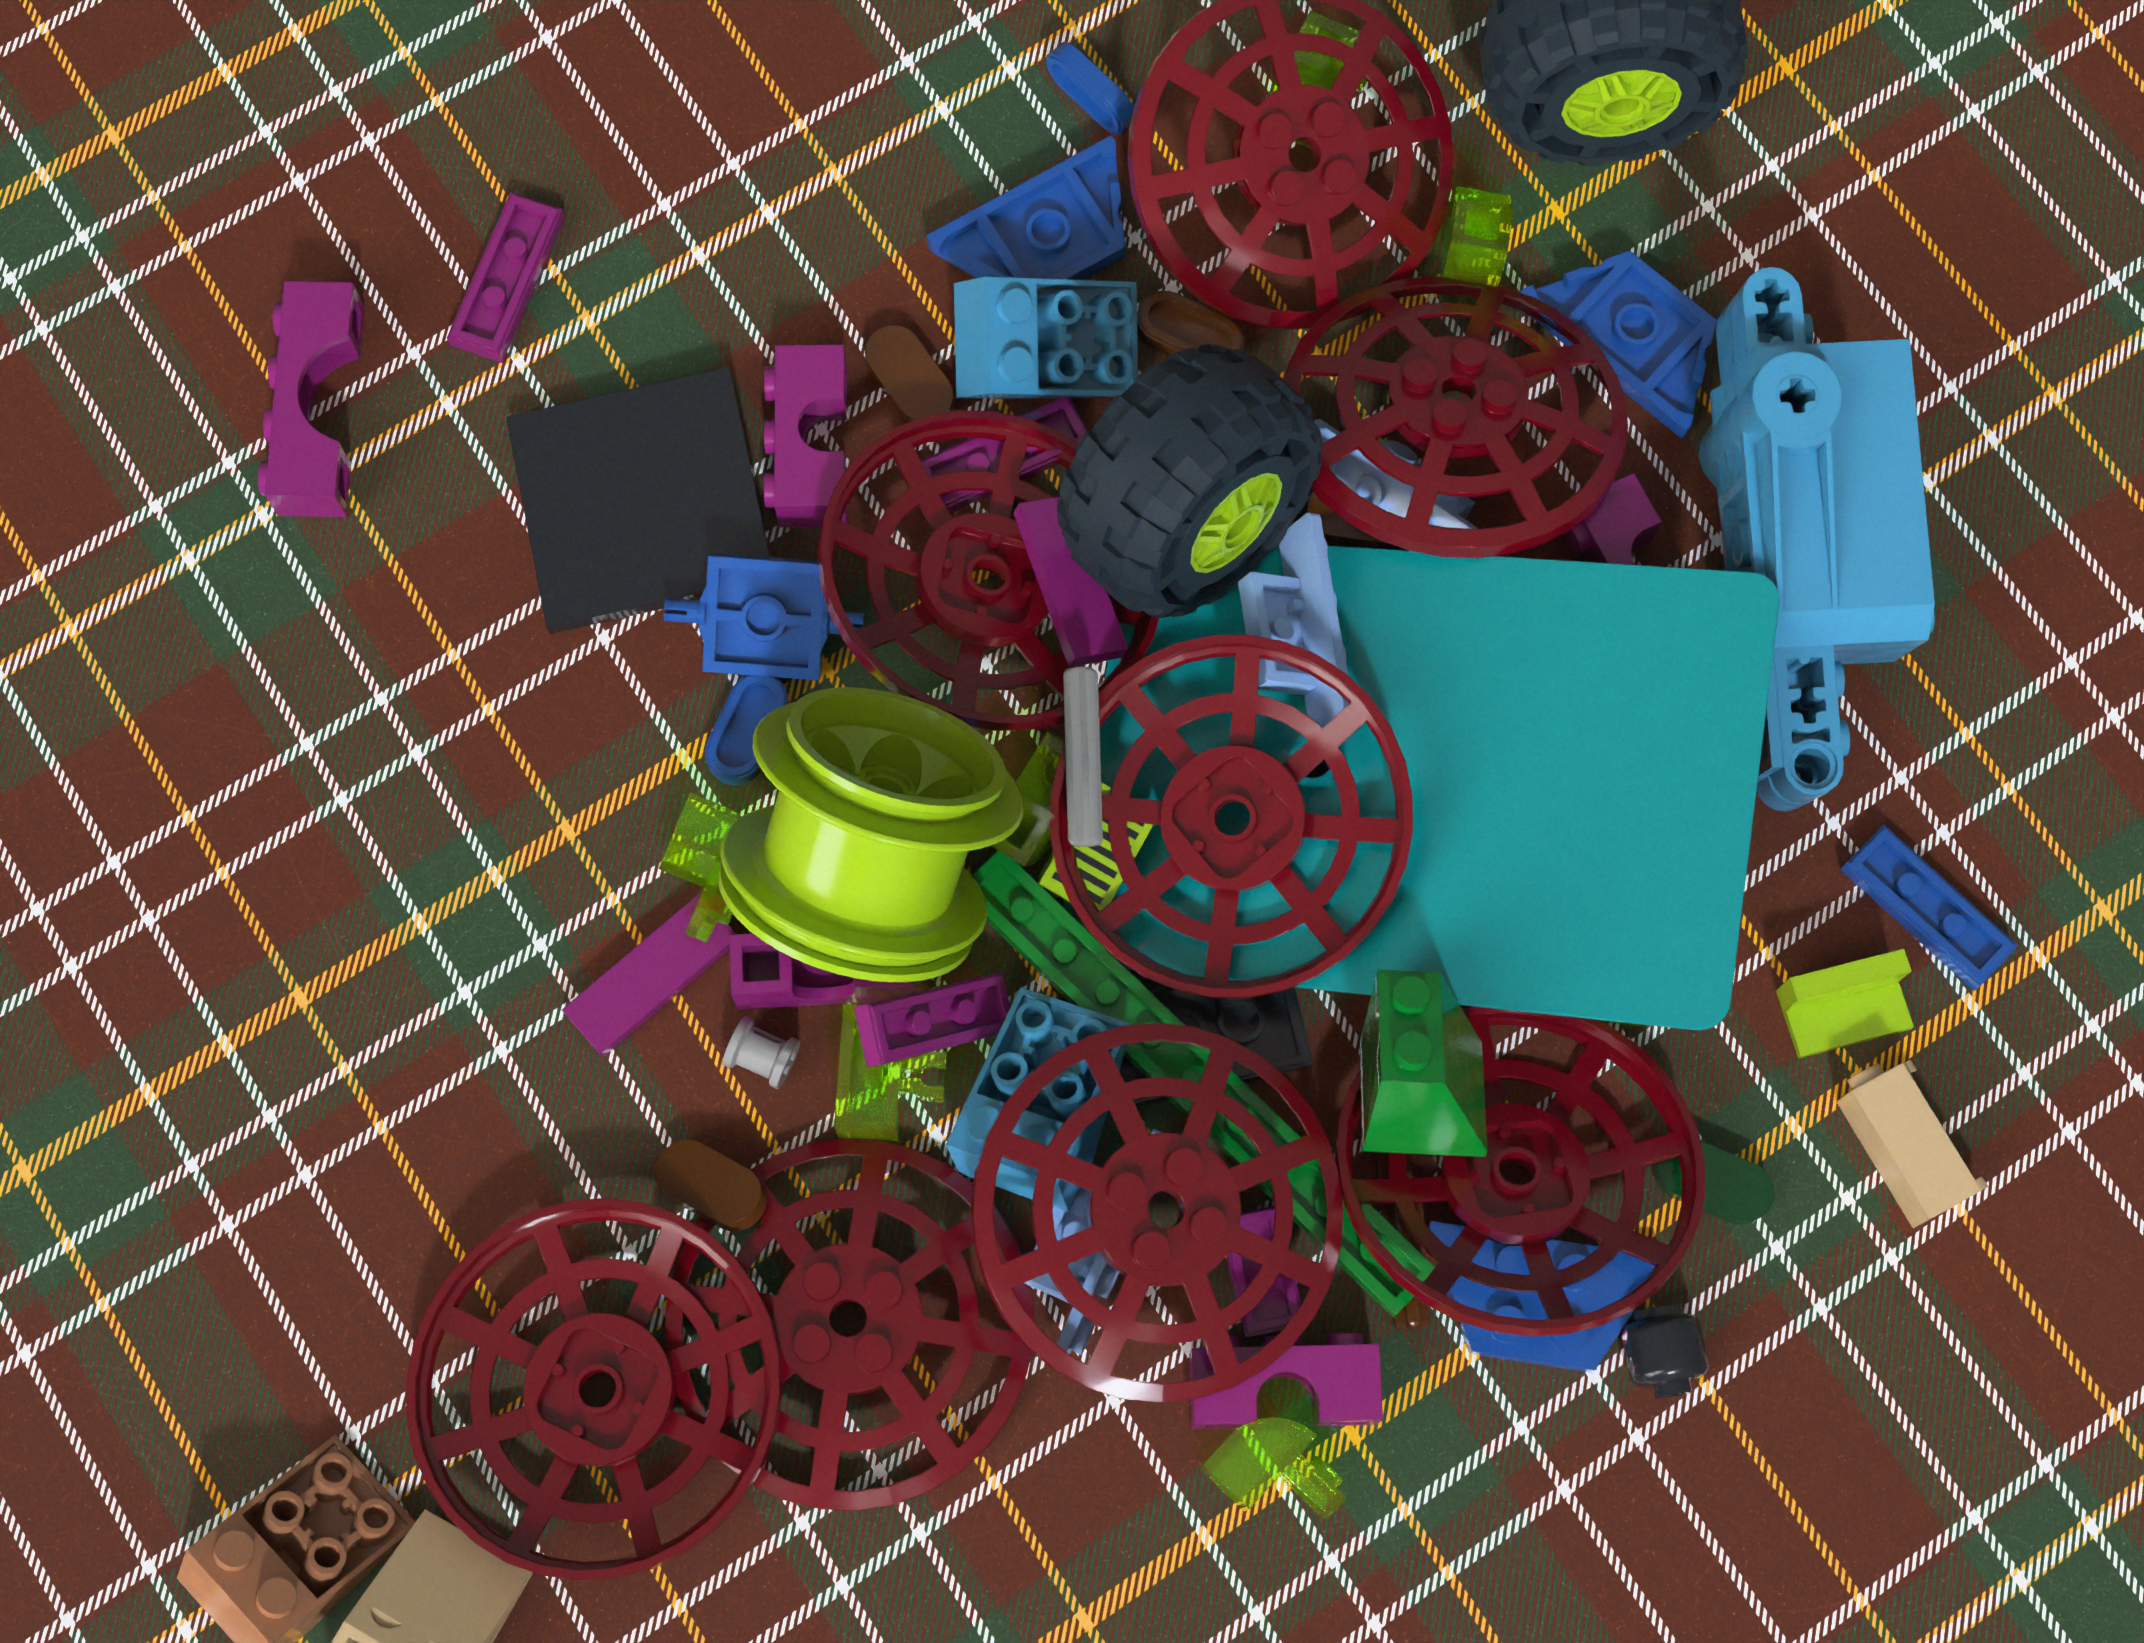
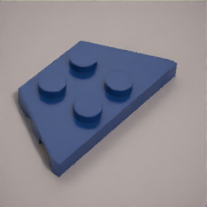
[926,136,1125,280]
[1519,250,1717,439]
[1427,1221,1655,1373]

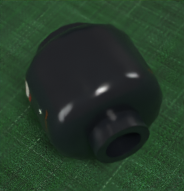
[1622,1304,1709,1399]

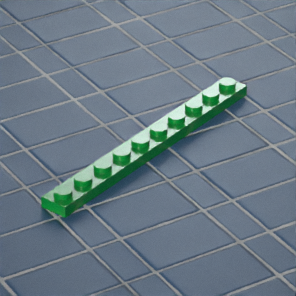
[971,848,1435,1318]

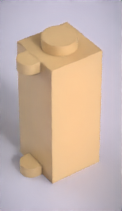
[1837,1060,1989,1228]

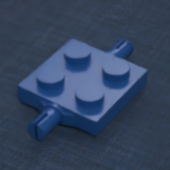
[664,553,865,681]

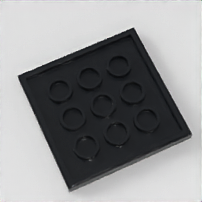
[506,367,771,634]

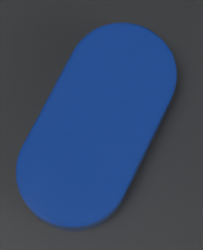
[1046,42,1134,135]
[705,675,789,785]

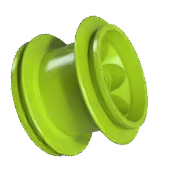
[718,687,1024,982]

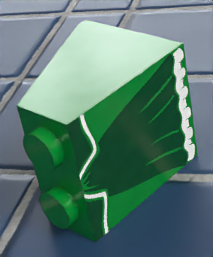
[1359,969,1487,1157]

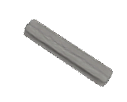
[1063,667,1103,847]

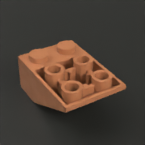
[177,1434,416,1643]

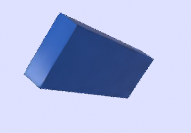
[1840,824,2018,991]

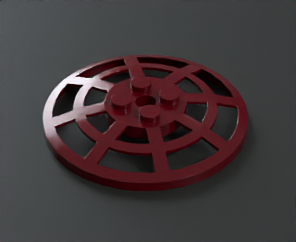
[1127,0,1454,330]
[1284,276,1628,558]
[817,410,1159,731]
[1050,635,1414,998]
[1335,1005,1705,1337]
[971,1023,1344,1403]
[664,1138,1035,1512]
[406,1198,782,1581]

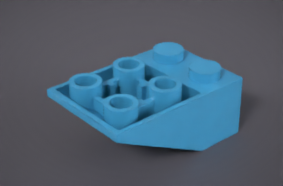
[954,277,1138,399]
[946,987,1131,1212]

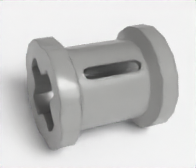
[722,1016,800,1090]

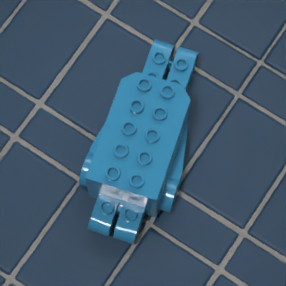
[1699,267,1935,812]

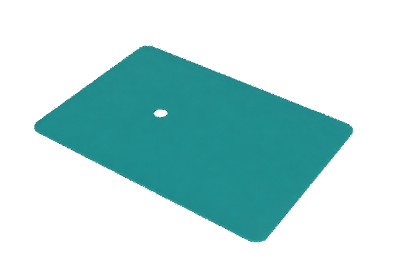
[1062,545,1780,1030]

